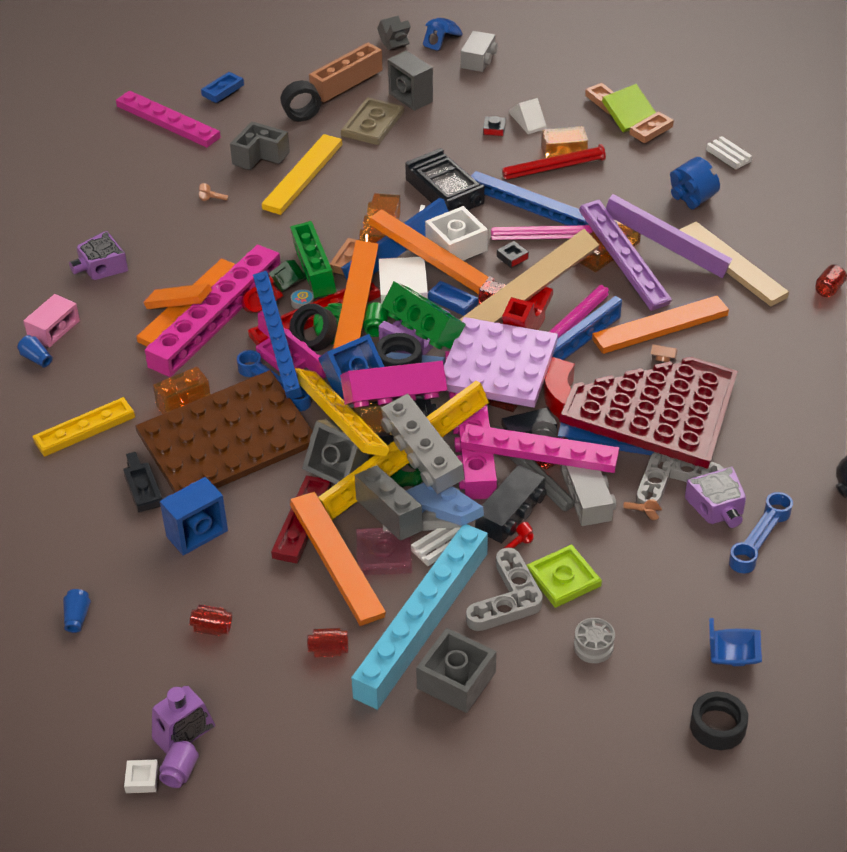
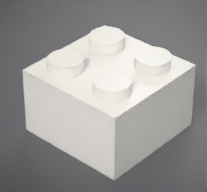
[425,206,488,261]

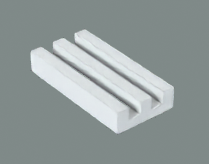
[706,137,752,170]
[411,527,461,566]

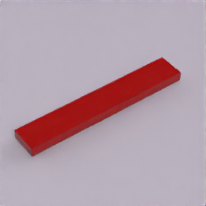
[248,282,381,345]

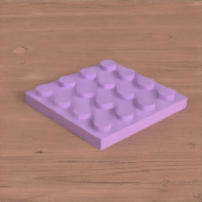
[444,317,558,408]

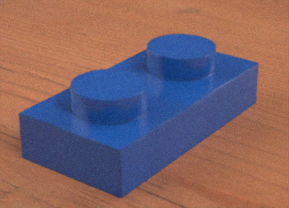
[201,72,244,103]

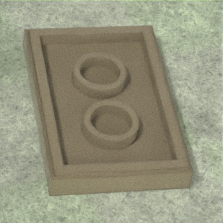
[341,97,404,145]

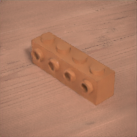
[309,42,383,102]

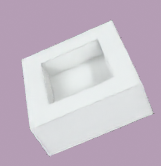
[124,760,159,793]

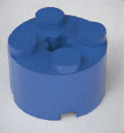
[670,157,720,209]

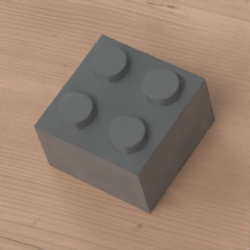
[388,50,433,111]
[302,418,369,484]
[416,628,496,713]

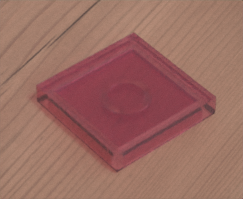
[356,528,412,575]

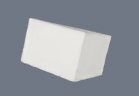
[509,98,546,134]

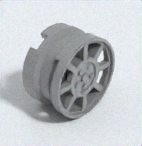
[574,618,615,663]

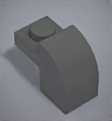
[377,16,411,50]

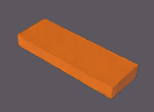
[143,283,212,309]

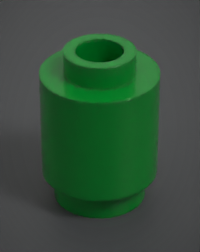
[363,302,389,337]

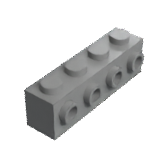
[380,394,464,494]

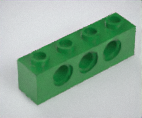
[290,221,336,298]
[381,281,466,350]

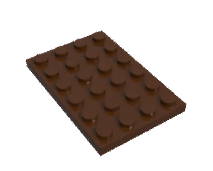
[135,370,313,493]

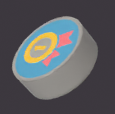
[291,289,314,309]

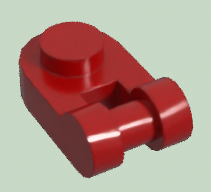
[241,276,283,313]

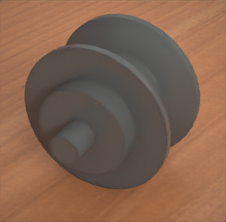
[532,421,557,438]

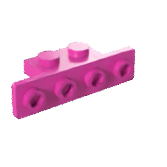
[256,311,326,379]

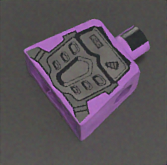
[69,231,128,280]
[685,467,746,528]
[152,686,215,754]

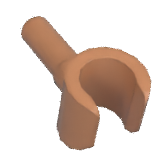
[199,183,229,201]
[623,499,662,520]

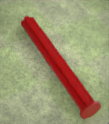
[502,144,606,180]

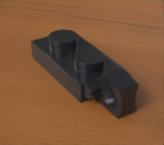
[123,452,163,513]

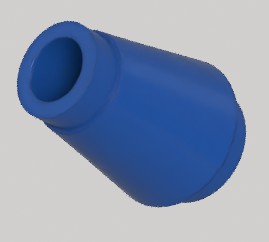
[17,335,53,368]
[63,589,91,633]

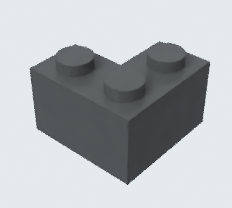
[230,121,290,170]

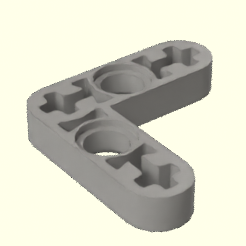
[636,452,724,505]
[466,548,543,631]

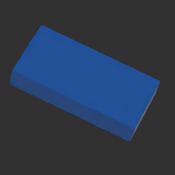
[428,281,478,316]

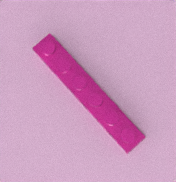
[116,91,221,148]
[461,424,619,473]

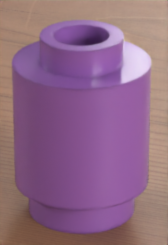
[159,741,199,788]

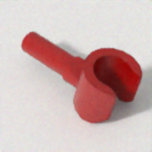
[504,522,534,548]

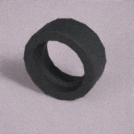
[280,80,321,122]
[289,303,337,351]
[376,333,422,367]
[690,691,749,751]

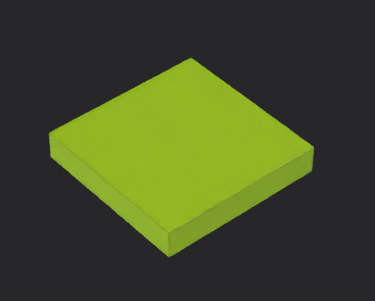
[602,84,656,133]
[526,544,602,608]

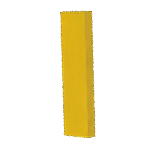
[32,397,135,457]

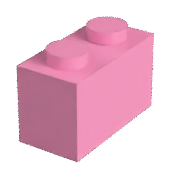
[23,294,80,348]

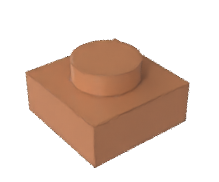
[651,344,678,362]

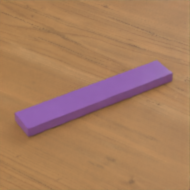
[606,194,732,278]
[579,200,672,311]

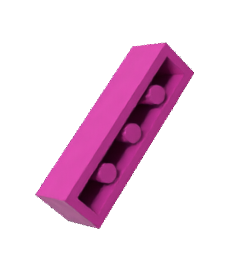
[340,361,447,408]

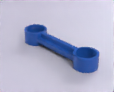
[237,350,312,412]
[729,492,793,574]

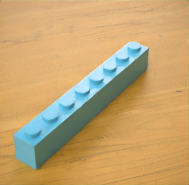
[351,524,488,710]

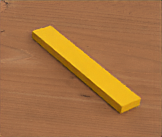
[262,134,342,215]

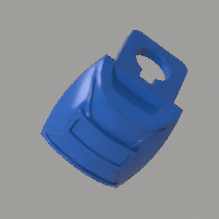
[423,18,463,51]
[709,618,762,666]

